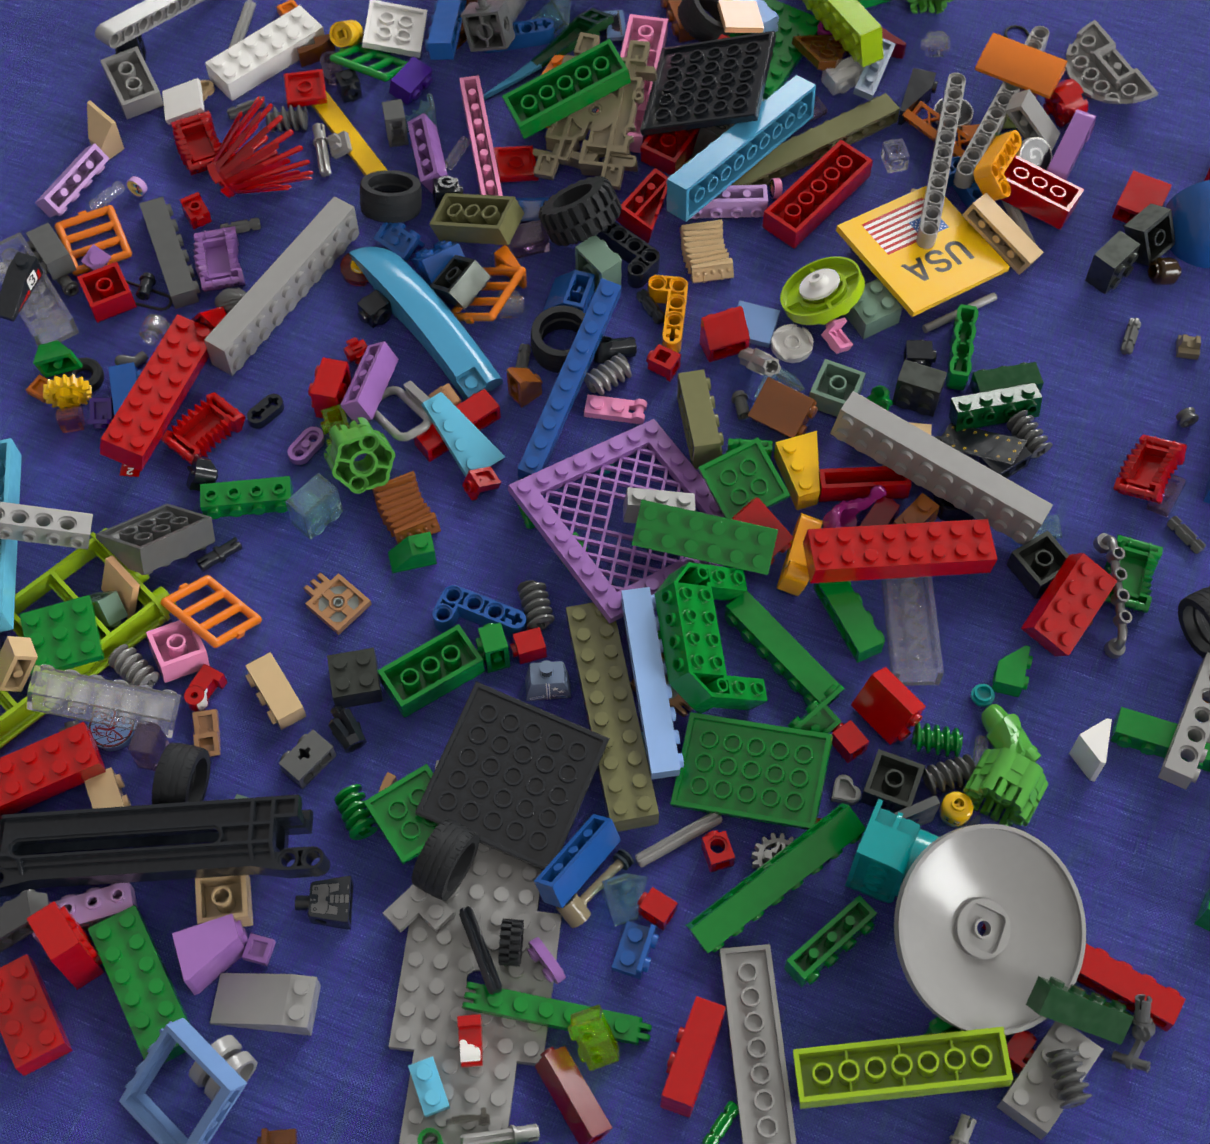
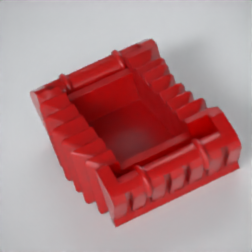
[171,111,222,175]
[161,392,246,465]
[1113,434,1187,504]

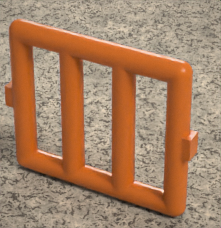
[54,205,132,276]
[451,264,526,324]
[161,575,262,648]

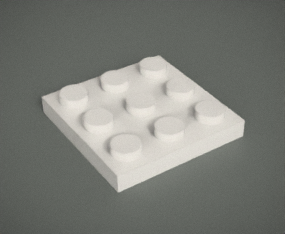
[362,0,427,58]

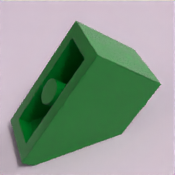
[33,340,83,378]
[388,532,437,573]

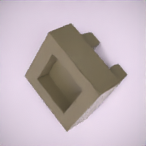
[1176,334,1201,360]

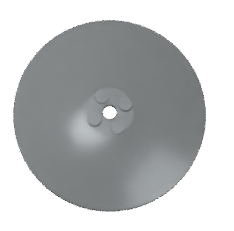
[894,824,1086,1035]

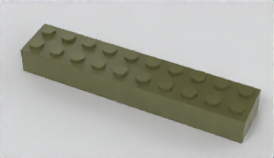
[566,602,659,832]

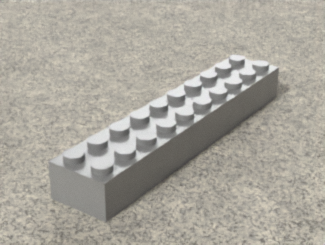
[204,196,359,376]
[830,391,1053,545]

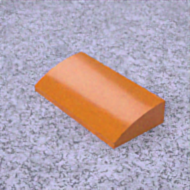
[975,33,1068,99]

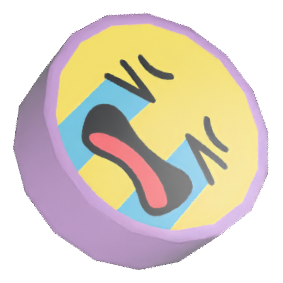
[126,176,148,197]

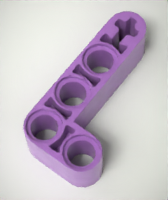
[1047,109,1096,180]

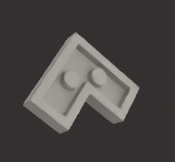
[383,884,454,933]

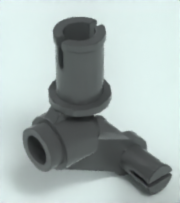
[1112,994,1156,1073]

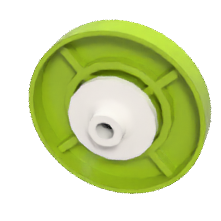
[780,257,865,325]

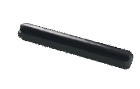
[459,906,502,995]

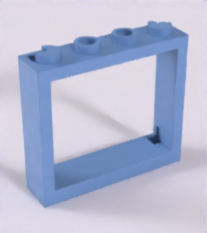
[119,1018,247,1144]

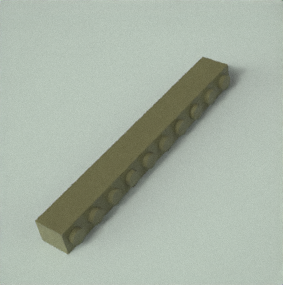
[730,93,900,186]

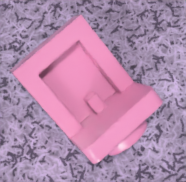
[821,318,853,354]

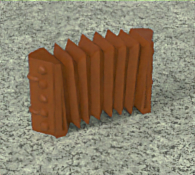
[371,471,441,545]

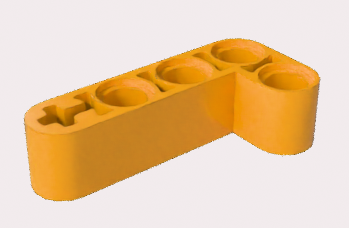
[974,130,1022,201]
[648,275,688,353]
[777,513,823,597]

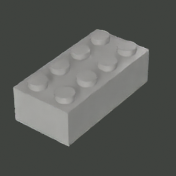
[997,1021,1103,1140]

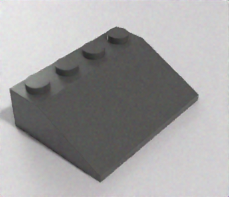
[95,503,215,575]

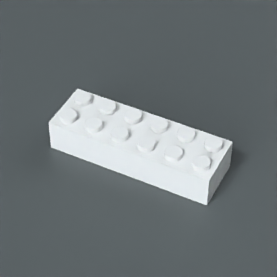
[205,5,324,101]

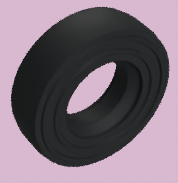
[64,357,104,393]

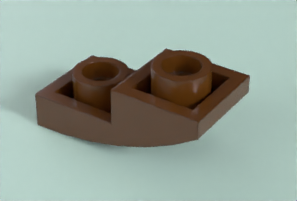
[297,34,336,67]

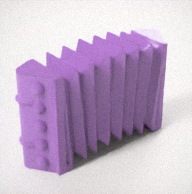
[193,226,246,292]

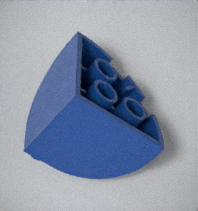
[1165,180,1210,268]

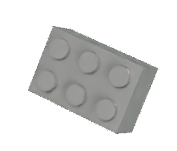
[100,46,164,119]

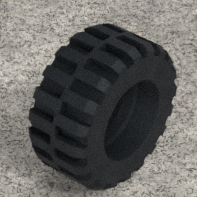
[539,176,622,246]

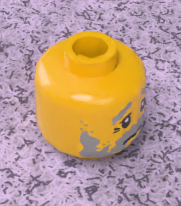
[939,791,974,827]

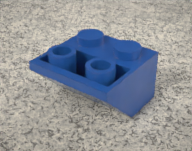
[411,240,465,284]
[543,270,595,313]

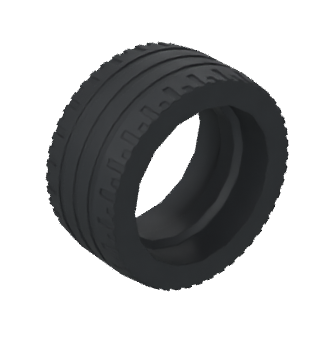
[678,0,731,42]
[360,170,422,223]
[531,305,586,373]
[1178,586,1210,658]
[152,743,211,804]
[411,819,480,901]

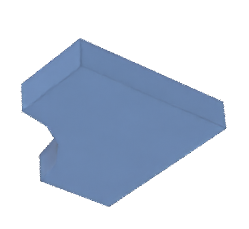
[738,301,780,348]

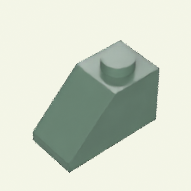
[90,591,128,628]

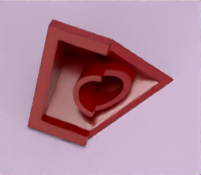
[191,306,227,329]

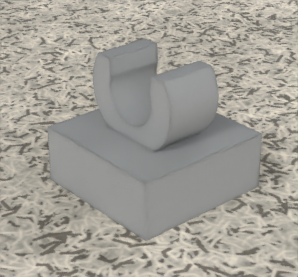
[327,131,353,159]

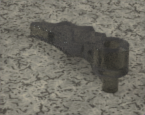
[446,1107,490,1126]

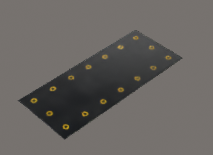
[942,423,1027,464]

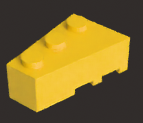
[773,431,820,510]

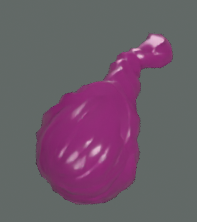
[822,485,886,528]

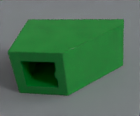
[991,645,1033,698]

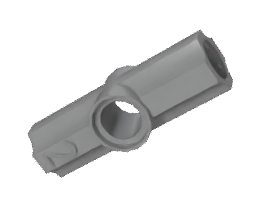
[738,347,781,377]

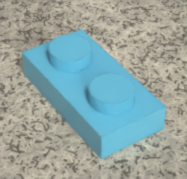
[408,1056,450,1118]

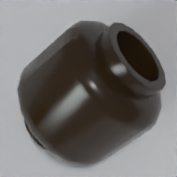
[1148,258,1181,285]

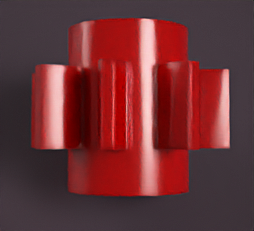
[343,337,367,365]

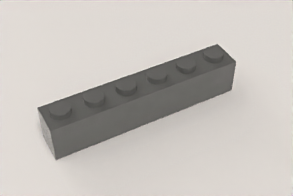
[139,197,201,309]

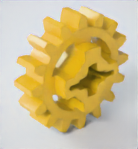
[43,374,92,410]

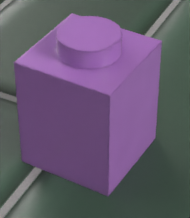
[81,244,111,270]

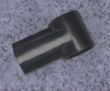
[594,336,637,363]

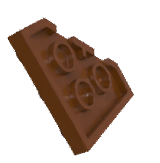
[792,34,849,70]

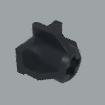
[186,454,218,491]

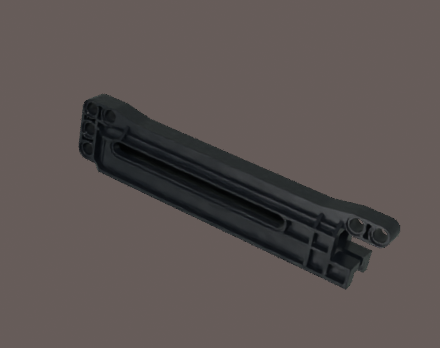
[0,794,330,897]

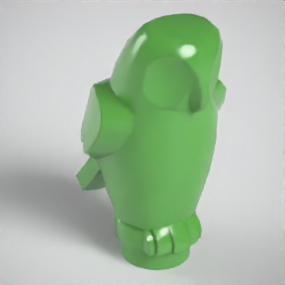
[981,704,1042,762]

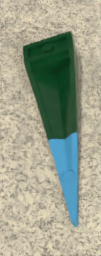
[483,8,614,100]

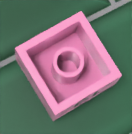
[146,620,210,683]

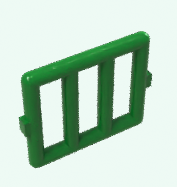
[329,44,407,82]

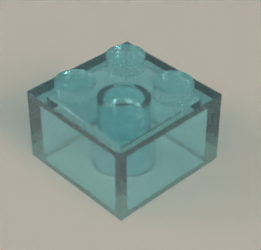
[285,473,343,540]

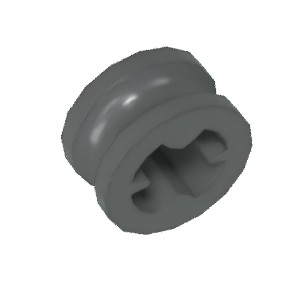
[1176,407,1199,428]

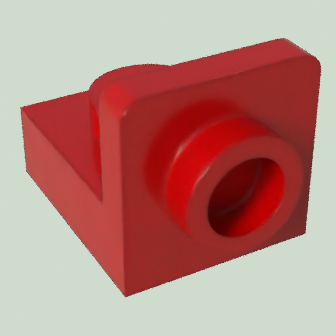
[462,466,501,501]

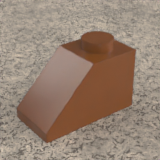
[506,367,543,408]

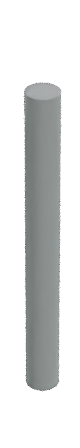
[922,292,997,333]

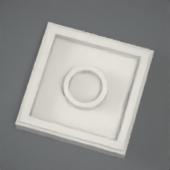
[162,78,204,125]

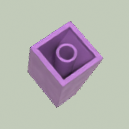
[172,914,248,995]

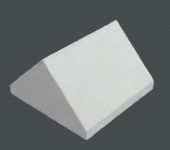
[1069,718,1112,782]

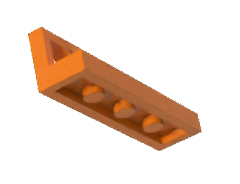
[903,101,972,157]

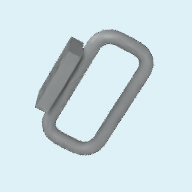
[373,380,432,441]

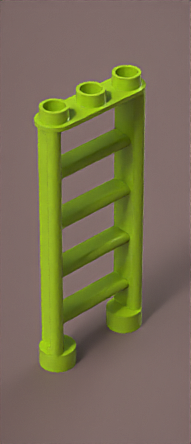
[0,528,177,749]

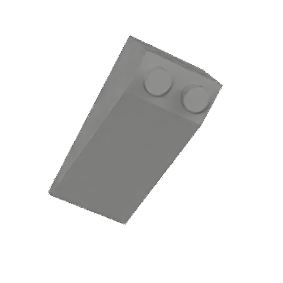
[210,973,321,1036]

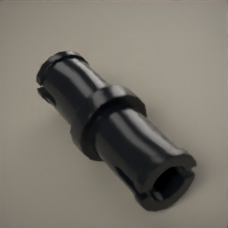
[196,537,243,572]

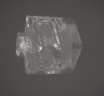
[881,138,910,173]

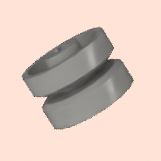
[188,1035,258,1101]

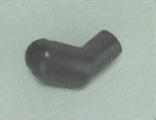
[115,351,148,368]

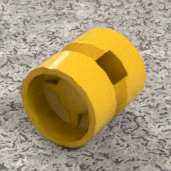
[329,20,364,48]

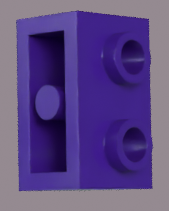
[389,56,433,105]

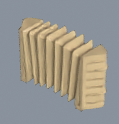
[680,219,734,283]

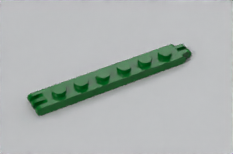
[462,982,652,1045]

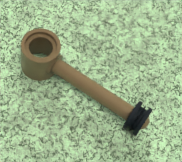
[556,849,634,928]

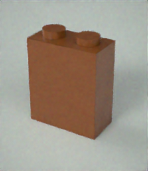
[748,377,818,438]

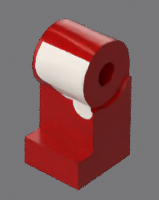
[184,664,228,712]
[457,1014,483,1068]

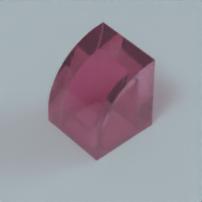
[56,406,85,433]

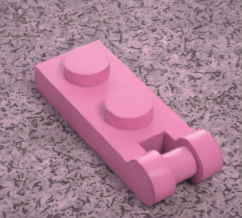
[584,394,647,424]

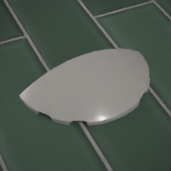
[1066,20,1158,104]

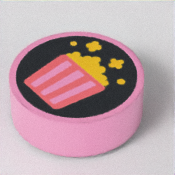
[769,178,783,199]

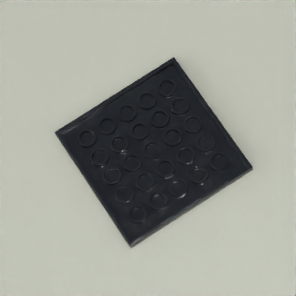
[640,31,776,136]
[415,682,610,870]

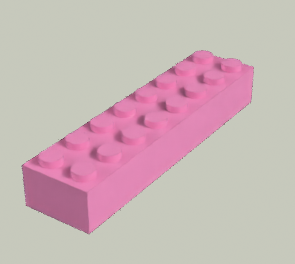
[620,14,668,153]

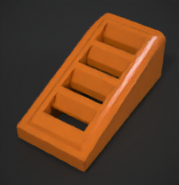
[494,245,527,289]

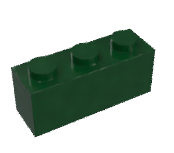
[970,362,1044,394]

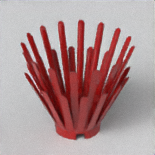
[207,96,314,198]

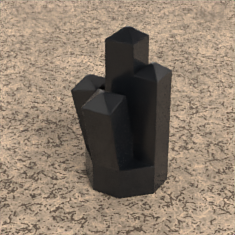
[328,705,367,753]

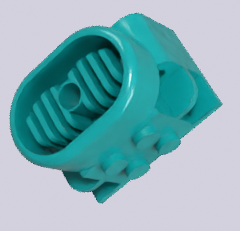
[845,799,939,903]

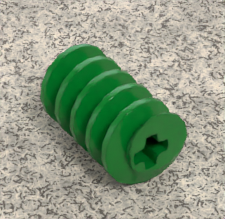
[911,722,963,757]
[334,784,378,840]

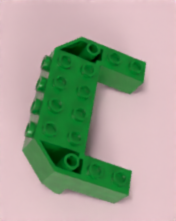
[654,562,768,714]

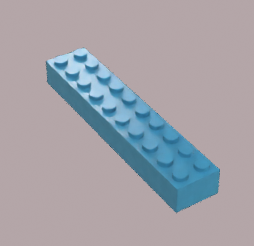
[666,75,816,222]

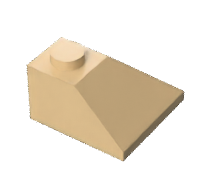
[87,101,124,160]

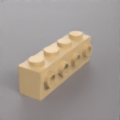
[962,193,1044,275]

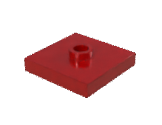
[284,69,327,108]
[493,146,539,182]

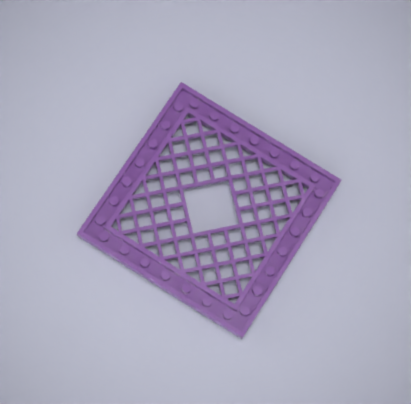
[508,419,724,624]

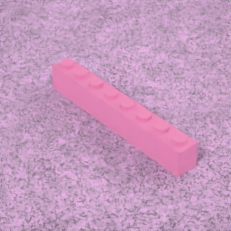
[459,75,503,196]

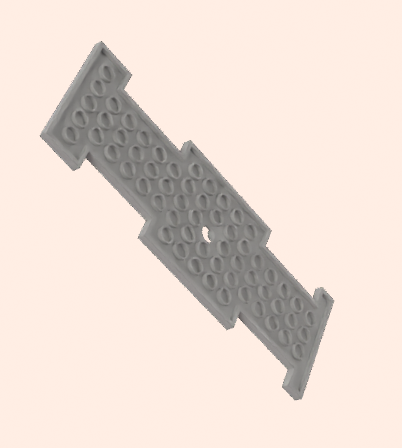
[389,760,574,1144]

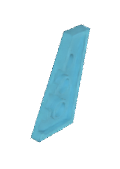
[421,392,505,477]

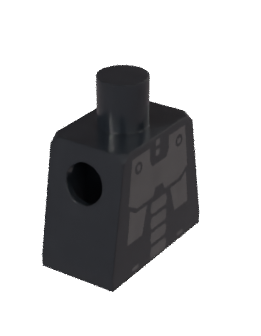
[295,876,354,930]

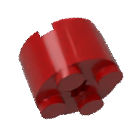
[1043,78,1088,127]

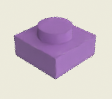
[242,933,276,966]

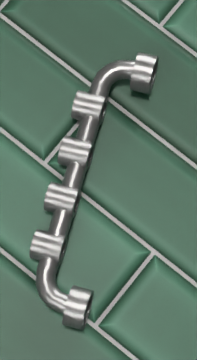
[1093,533,1132,659]

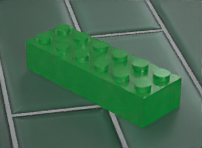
[502,39,631,139]
[632,499,778,575]
[88,905,191,1063]

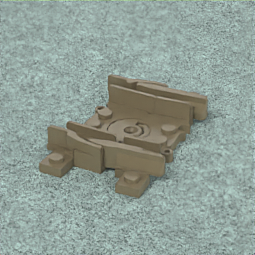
[533,32,657,190]

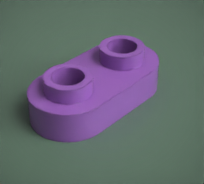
[288,427,325,465]
[527,937,566,984]

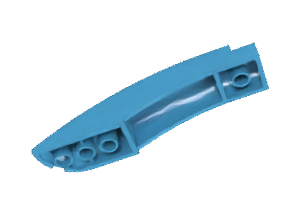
[349,247,503,401]

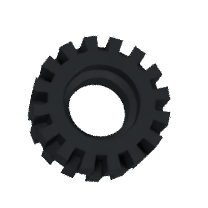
[498,919,524,967]

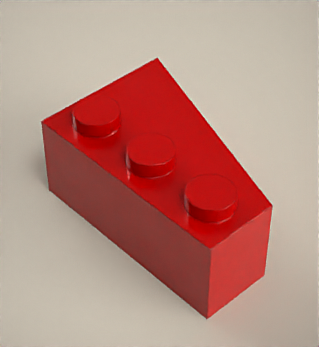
[616,168,668,243]

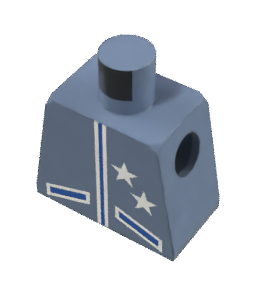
[525,660,571,701]

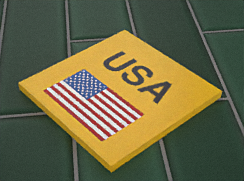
[836,185,1010,317]

